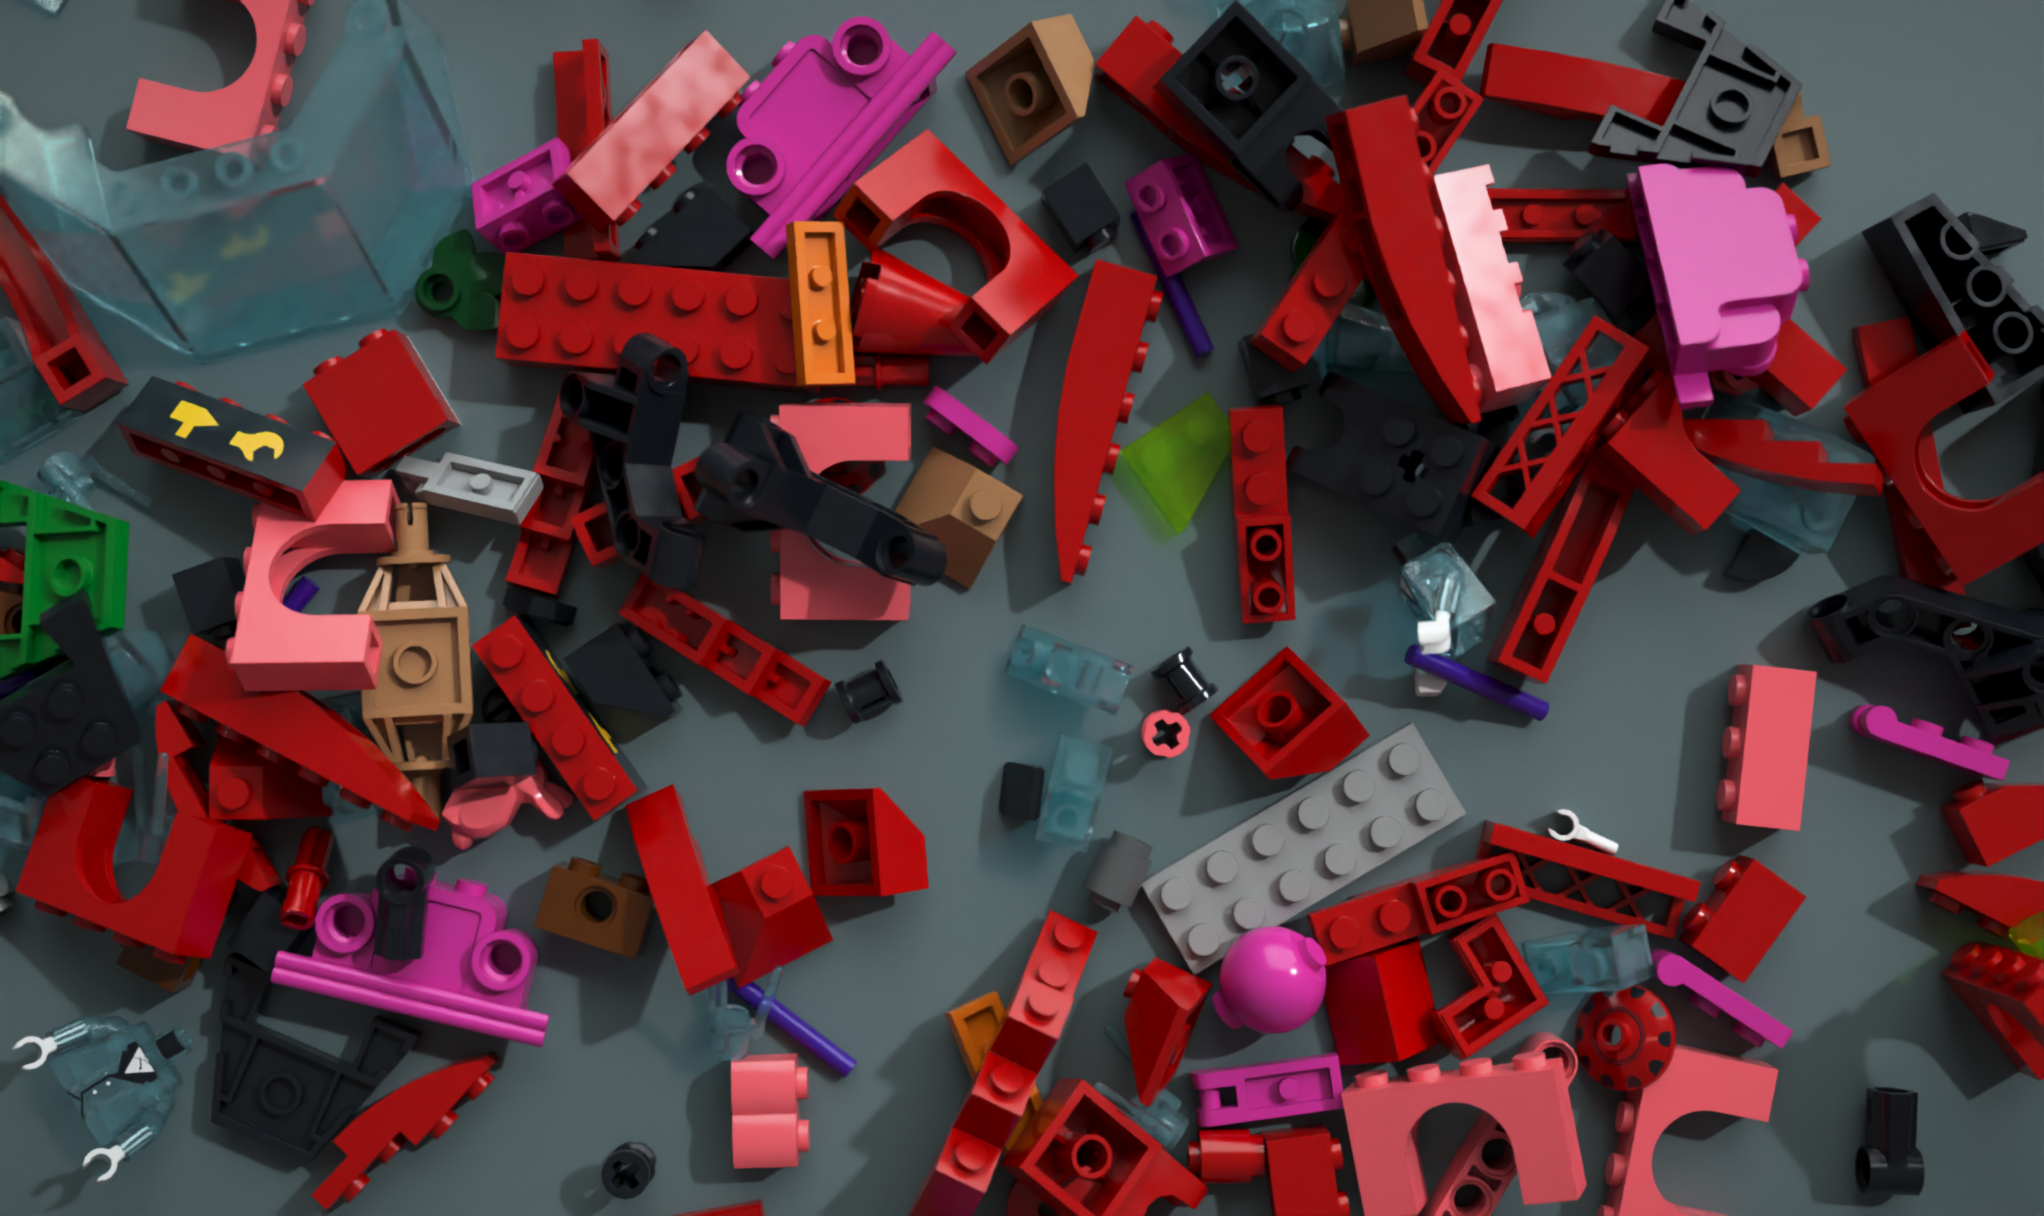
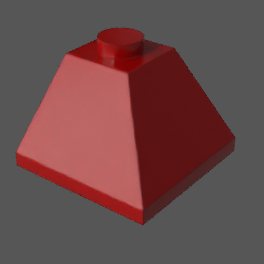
[1209,646,1370,780]
[209,734,334,820]
[803,788,929,897]
[711,846,833,988]
[1123,957,1213,1107]

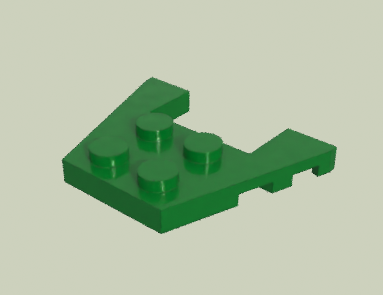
[0,479,130,682]

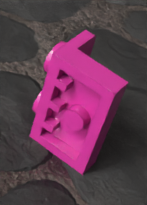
[471,137,584,255]
[1125,153,1239,277]

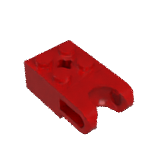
[999,1078,1208,1216]

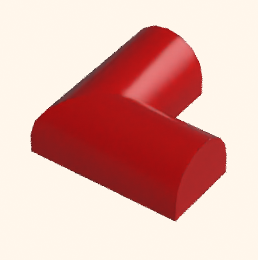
[1430,913,1550,1060]

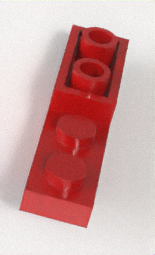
[1228,404,1296,624]
[1306,850,1530,966]
[1916,870,2044,940]
[311,1052,500,1210]

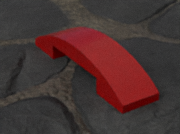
[155,700,284,892]

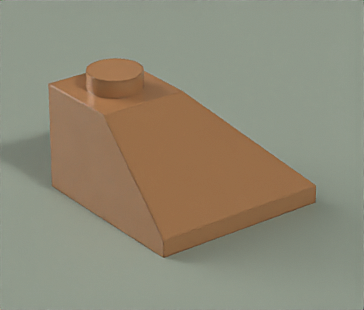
[1335,0,1428,66]
[965,13,1094,166]
[895,446,1023,589]

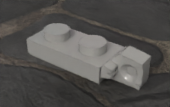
[394,452,544,525]

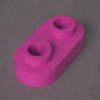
[923,385,1019,468]

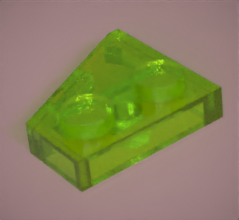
[1121,392,1230,535]

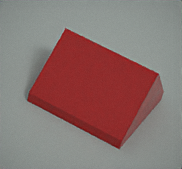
[1324,937,1441,1065]

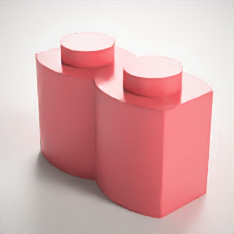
[731,1053,810,1169]

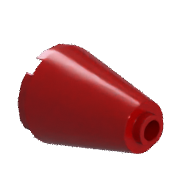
[850,248,975,357]

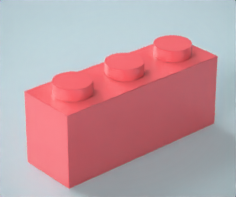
[1716,664,1817,831]

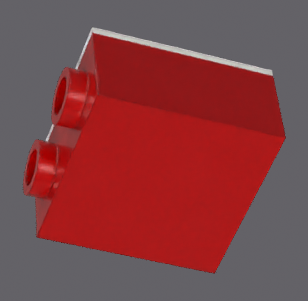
[302,329,461,479]

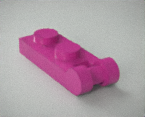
[1848,704,2010,781]
[1644,948,1794,1049]
[1190,1052,1344,1127]

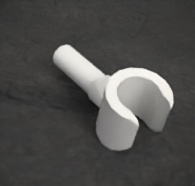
[1547,809,1618,856]

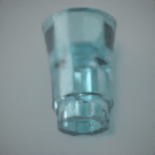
[1325,303,1415,374]

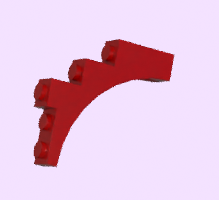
[908,910,1098,1216]

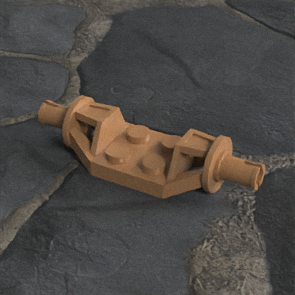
[357,503,474,821]

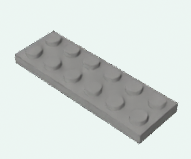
[1141,722,1466,975]

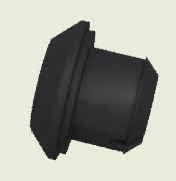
[482,686,524,724]

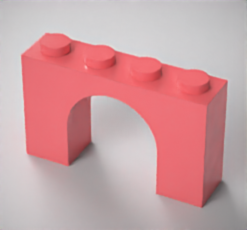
[126,0,316,170]
[770,402,911,621]
[226,479,400,691]
[1596,1043,1778,1216]
[1341,1052,1587,1216]

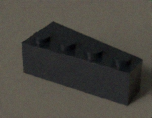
[1862,193,2044,415]

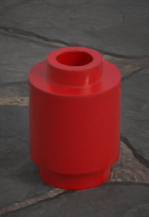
[1187,1129,1265,1184]

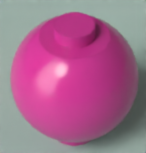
[1212,926,1327,1034]

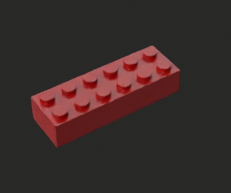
[495,252,820,395]

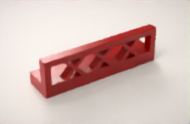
[553,38,620,261]
[1471,315,1656,540]
[1474,820,1701,939]

